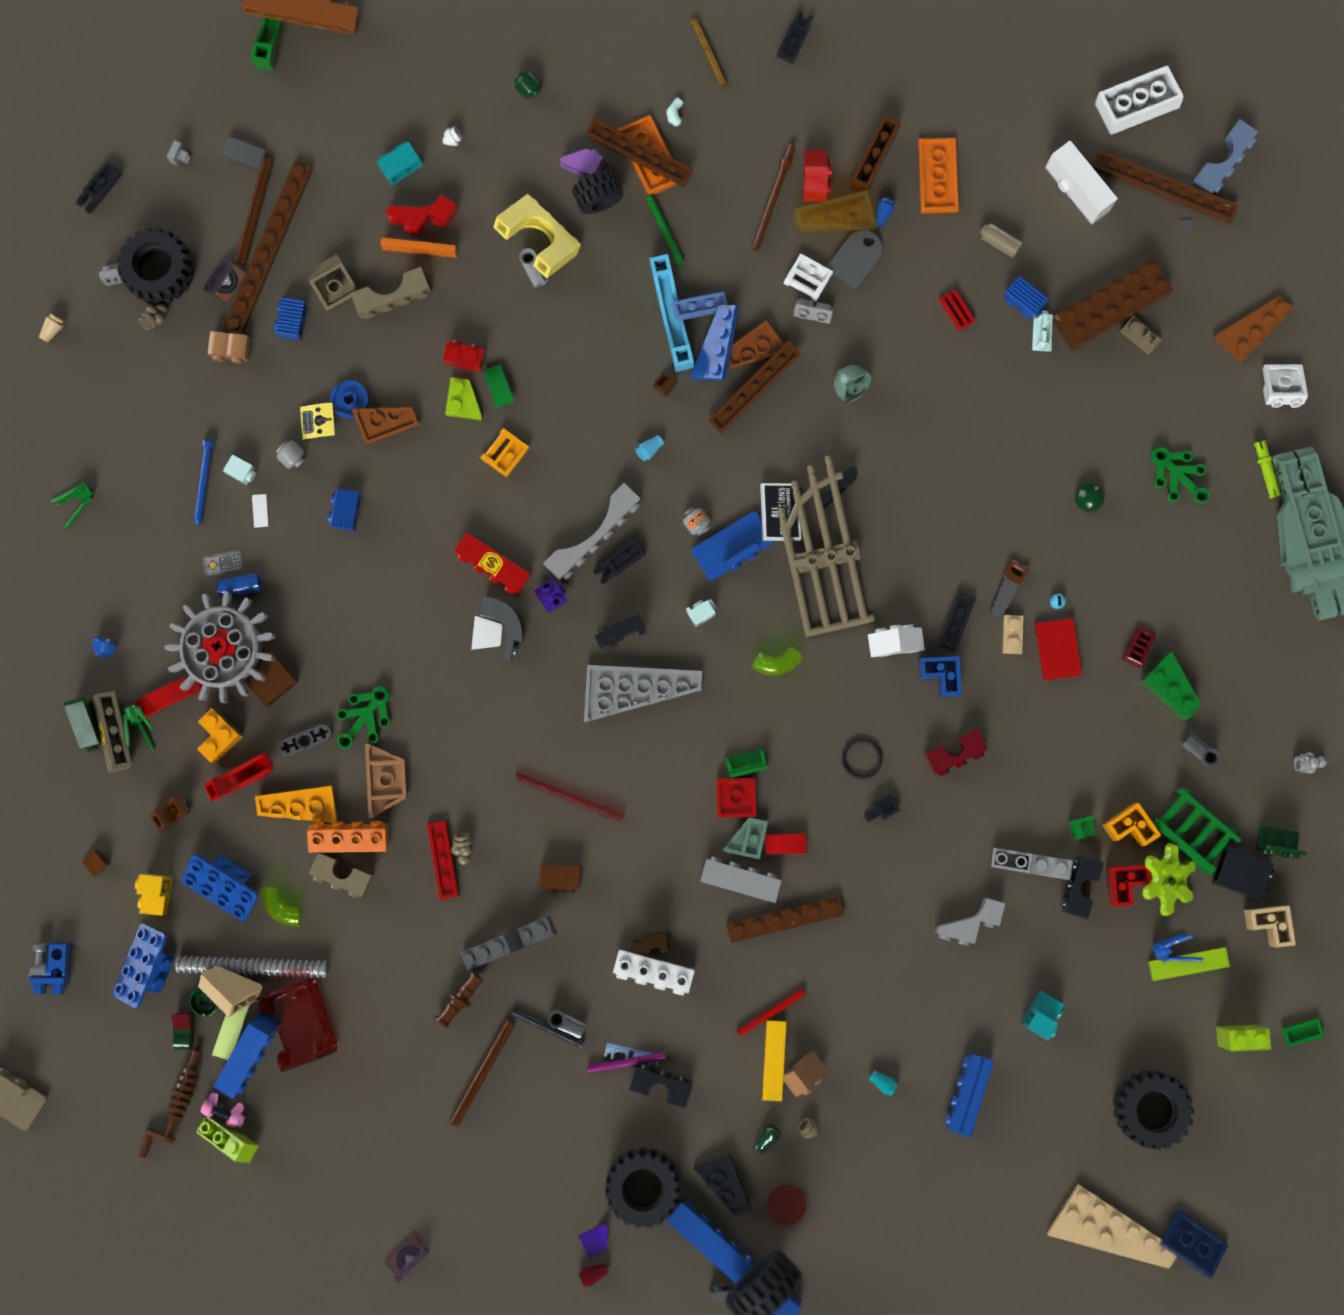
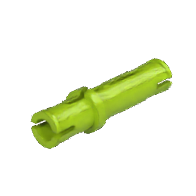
[1254,440,1282,499]

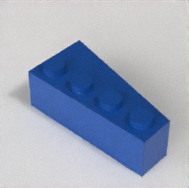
[213,1011,282,1099]

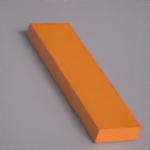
[380,237,458,258]

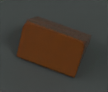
[82,850,110,877]

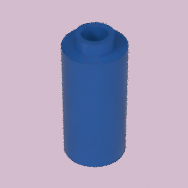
[216,573,262,598]

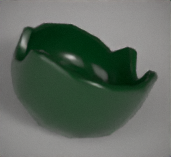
[1075,483,1105,512]
[189,988,218,1017]

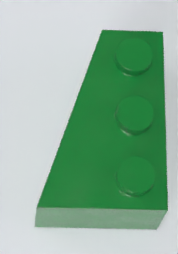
[1140,651,1202,721]

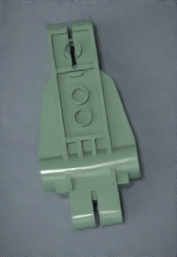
[1272,447,1344,621]

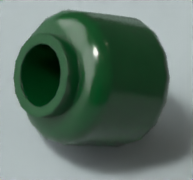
[514,70,541,99]

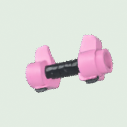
[201,1093,246,1129]

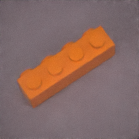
[307,821,389,853]

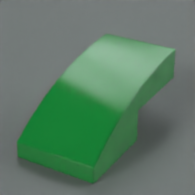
[483,364,514,408]

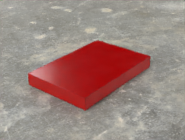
[1034,619,1082,681]

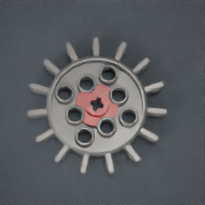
[165,591,276,703]

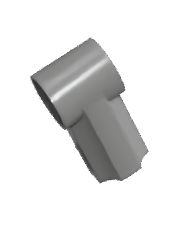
[520,248,549,288]

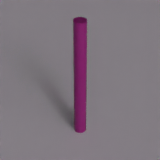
[587,1052,666,1073]

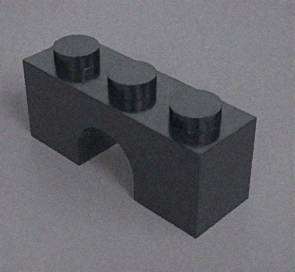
[1061,856,1104,919]
[629,1064,693,1108]

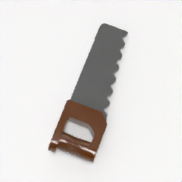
[989,559,1031,619]

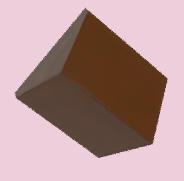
[653,373,677,397]

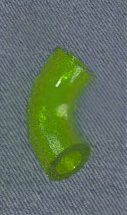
[751,647,804,676]
[261,888,301,927]

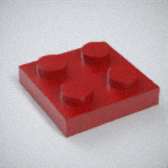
[716,778,756,818]

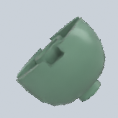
[834,365,871,403]

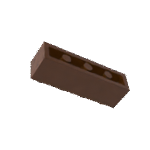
[849,115,901,196]

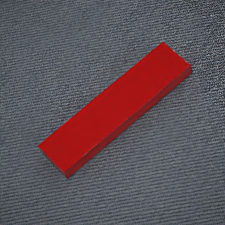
[427,820,459,900]

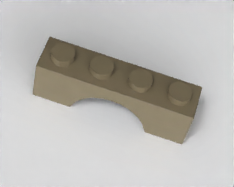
[350,267,431,319]

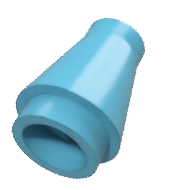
[635,435,664,461]

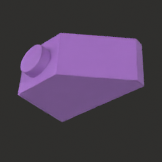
[560,149,604,177]

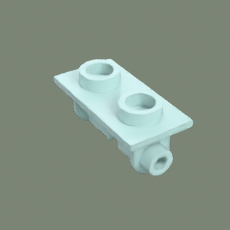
[1032,311,1053,352]

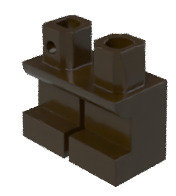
[632,931,670,955]

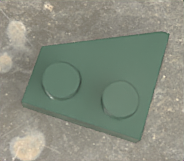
[723,817,768,860]

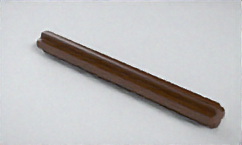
[236,157,273,265]
[449,1020,515,1127]

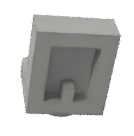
[99,263,123,286]

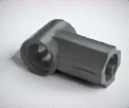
[1181,733,1221,767]
[548,1009,587,1038]

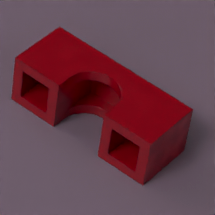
[923,729,988,777]

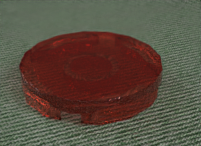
[767,1184,806,1225]

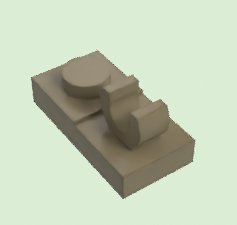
[1120,316,1162,355]

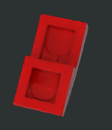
[765,834,807,854]

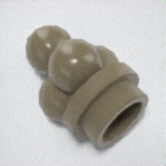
[138,304,167,330]
[451,833,472,865]

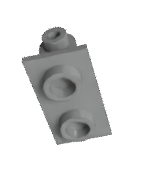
[793,298,833,324]

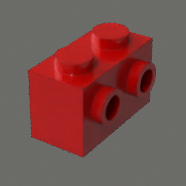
[442,340,486,373]

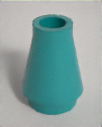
[869,1070,899,1097]

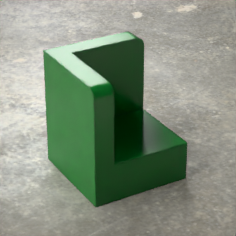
[1068,815,1096,840]

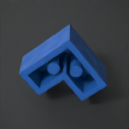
[918,656,962,698]

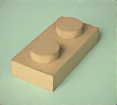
[1002,615,1024,655]

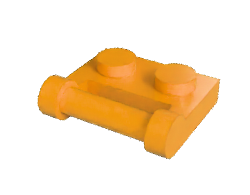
[480,428,530,478]

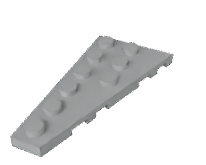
[584,665,702,723]

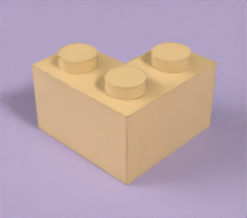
[1244,905,1296,948]

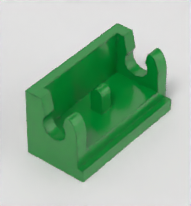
[725,749,768,779]

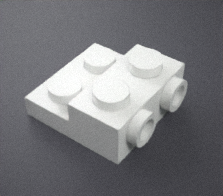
[1262,364,1308,408]

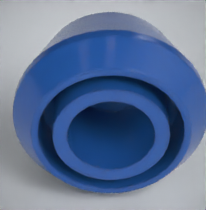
[92,636,118,659]

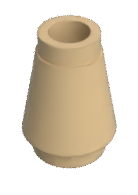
[39,313,64,343]

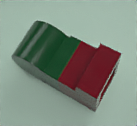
[171,1013,194,1050]

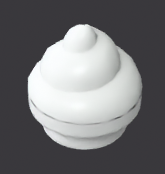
[443,127,462,146]

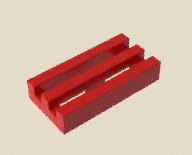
[939,289,975,332]

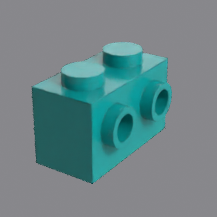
[376,142,422,186]

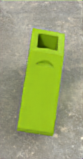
[196,1117,259,1163]

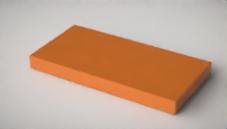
[617,114,676,196]
[918,138,959,213]

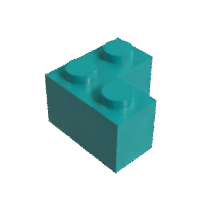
[1021,991,1064,1040]

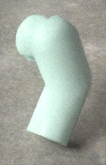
[667,98,683,126]

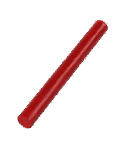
[736,988,806,1037]

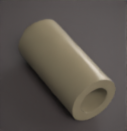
[980,223,1023,258]

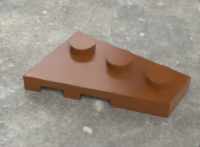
[728,320,783,369]
[351,407,419,445]

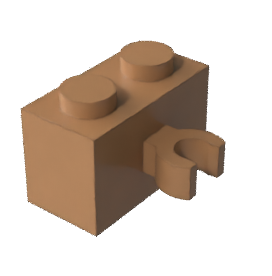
[782,1051,828,1097]

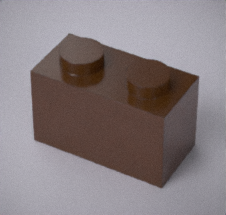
[540,864,581,893]

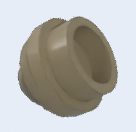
[798,1118,818,1139]

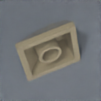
[308,254,358,311]

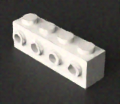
[613,949,695,996]

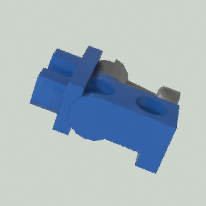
[28,943,72,994]

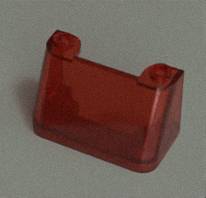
[256,978,338,1073]

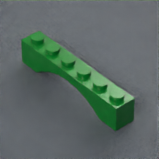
[251,17,283,71]

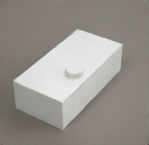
[1095,65,1184,135]
[1045,141,1118,224]

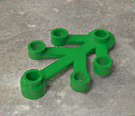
[1150,446,1210,504]
[336,686,391,749]

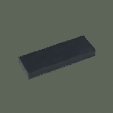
[937,591,976,651]

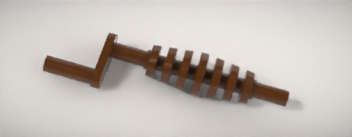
[138,1050,200,1158]

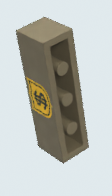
[91,691,132,773]

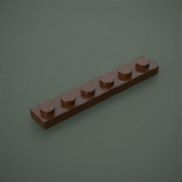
[586,118,693,188]
[707,340,801,434]
[726,896,844,943]

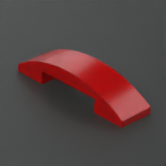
[135,676,213,720]

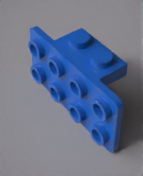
[692,512,774,581]
[181,854,259,922]
[113,923,175,1008]

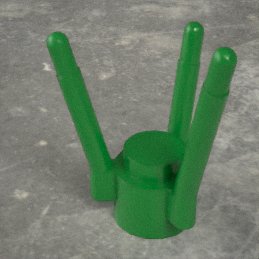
[51,482,93,528]
[121,705,155,751]

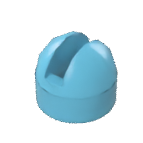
[1050,593,1066,609]

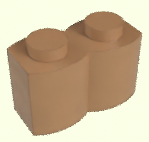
[208,332,251,363]

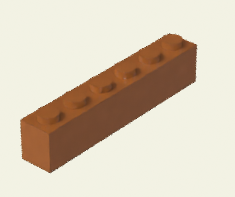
[242,0,358,35]

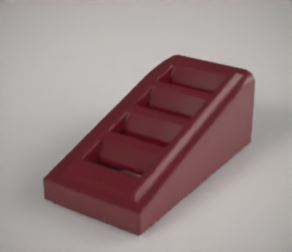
[1122,625,1156,668]

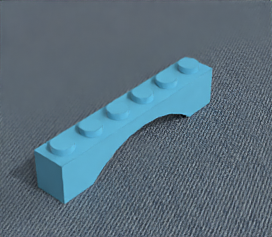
[649,254,694,372]

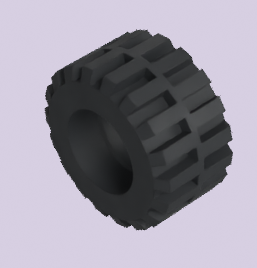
[572,170,624,214]

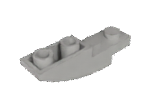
[991,848,1073,880]

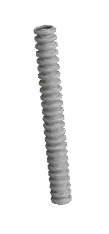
[175,955,329,978]

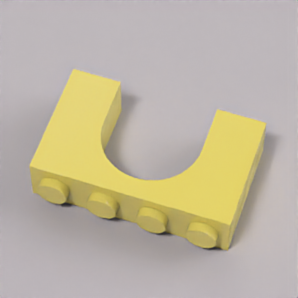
[493,194,581,278]

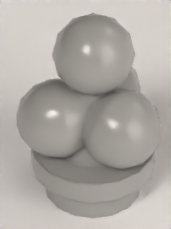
[1294,752,1327,774]

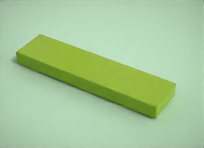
[1148,947,1230,981]

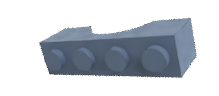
[1191,119,1258,194]

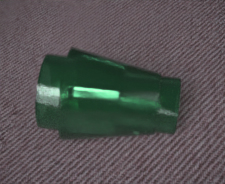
[753,1123,781,1154]

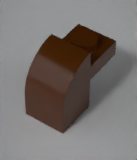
[150,793,191,832]

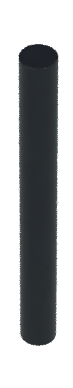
[511,1008,584,1048]

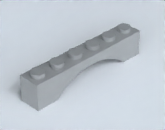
[543,483,641,582]

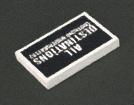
[760,483,801,541]

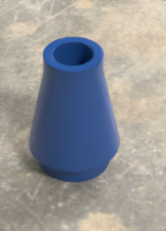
[873,197,895,227]

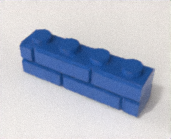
[945,1052,994,1138]

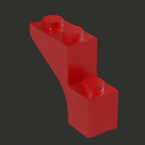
[385,195,459,237]
[204,752,274,802]

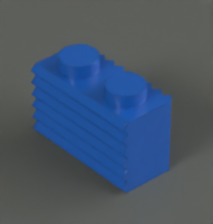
[1004,276,1049,320]
[274,297,308,341]
[328,489,361,532]

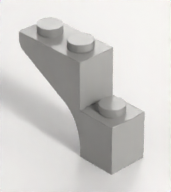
[934,898,1005,946]

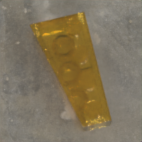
[792,190,877,232]

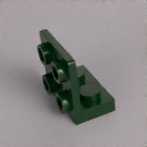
[1256,826,1307,859]

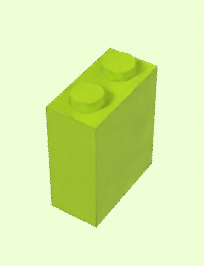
[1216,1025,1271,1051]

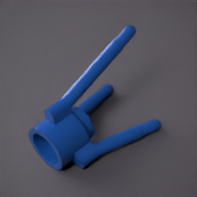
[1152,933,1203,962]

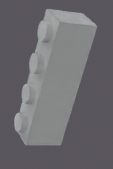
[700,856,782,903]

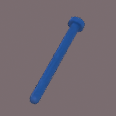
[194,441,215,525]

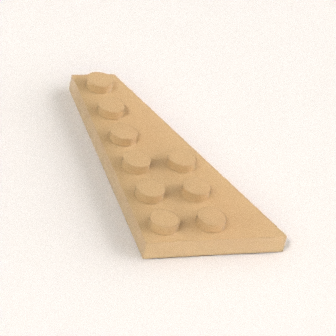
[1046,1184,1176,1269]

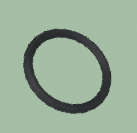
[841,739,882,779]

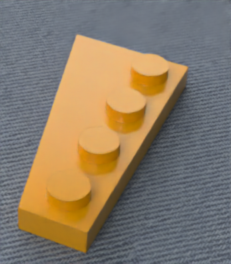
[255,785,338,823]

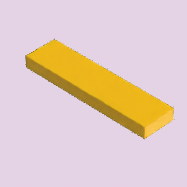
[762,1020,786,1101]

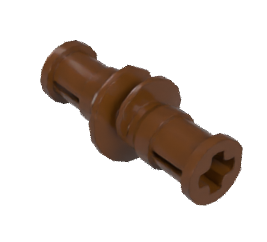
[434,971,484,1028]

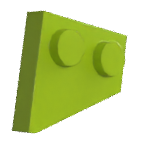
[445,377,482,420]

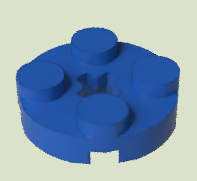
[330,380,369,419]

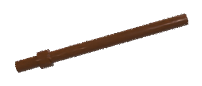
[751,145,796,251]

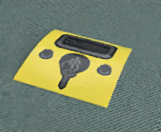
[300,403,335,440]

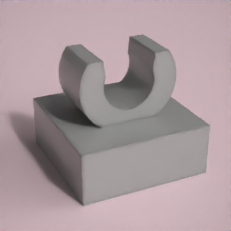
[167,140,191,166]

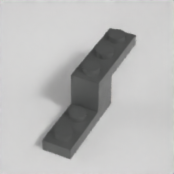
[460,915,558,971]

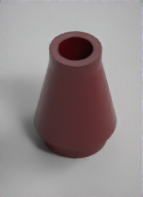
[578,1263,609,1288]

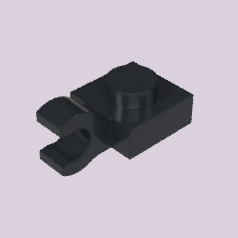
[864,794,900,822]

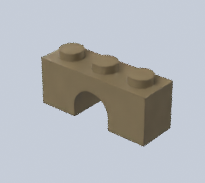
[309,853,374,899]

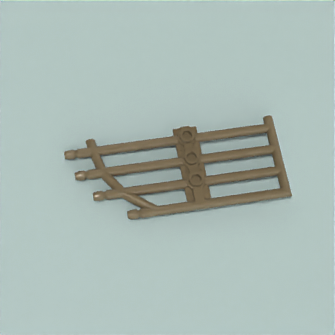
[778,455,875,637]

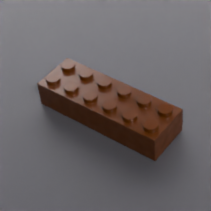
[1053,258,1174,351]

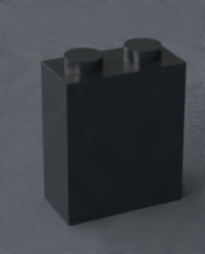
[1212,847,1274,901]

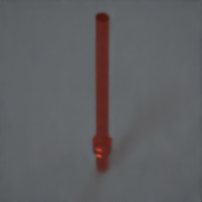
[515,772,624,822]

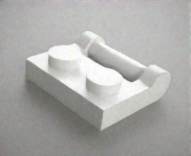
[783,253,833,302]

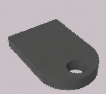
[826,230,882,291]

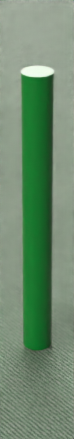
[646,195,684,265]

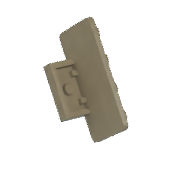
[0,1067,47,1131]

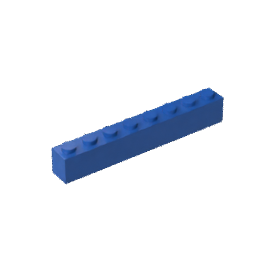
[666,1199,802,1315]

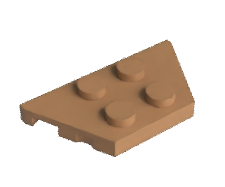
[365,744,407,818]

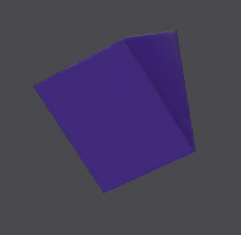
[579,1224,608,1258]

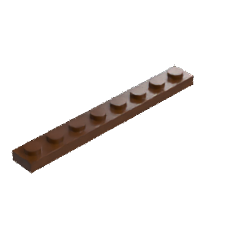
[1092,150,1239,224]

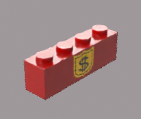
[454,532,531,595]

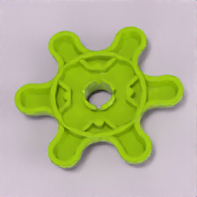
[1143,843,1196,916]

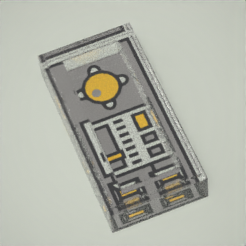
[202,550,244,576]

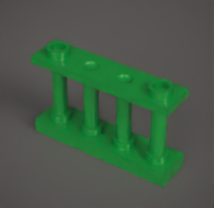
[1150,788,1241,875]

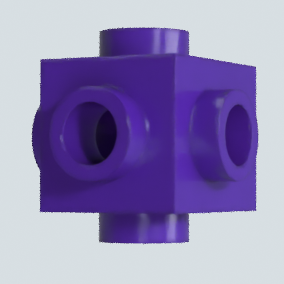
[534,579,568,613]

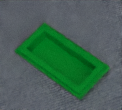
[1281,1017,1325,1048]

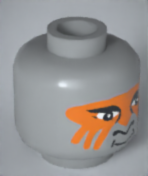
[683,507,711,536]

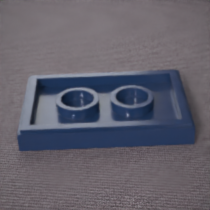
[1159,1210,1229,1279]

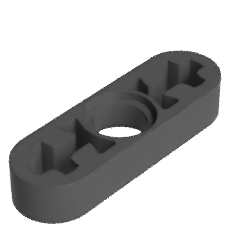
[278,724,333,756]

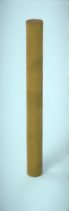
[690,18,727,88]

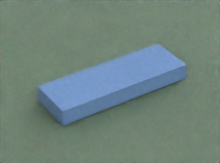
[670,291,728,322]

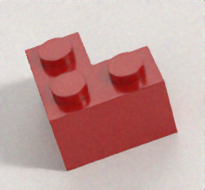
[803,150,832,202]
[1106,865,1152,907]

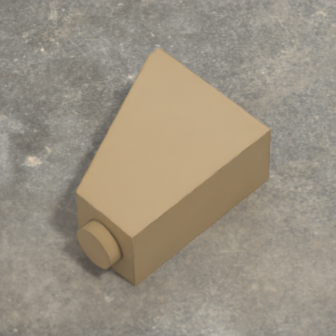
[198,965,262,1017]

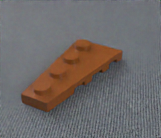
[1213,296,1294,363]

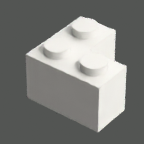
[868,624,925,657]

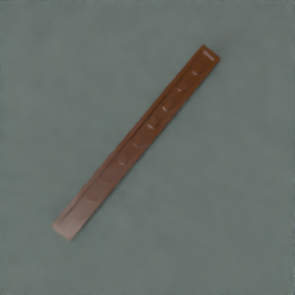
[222,160,313,335]

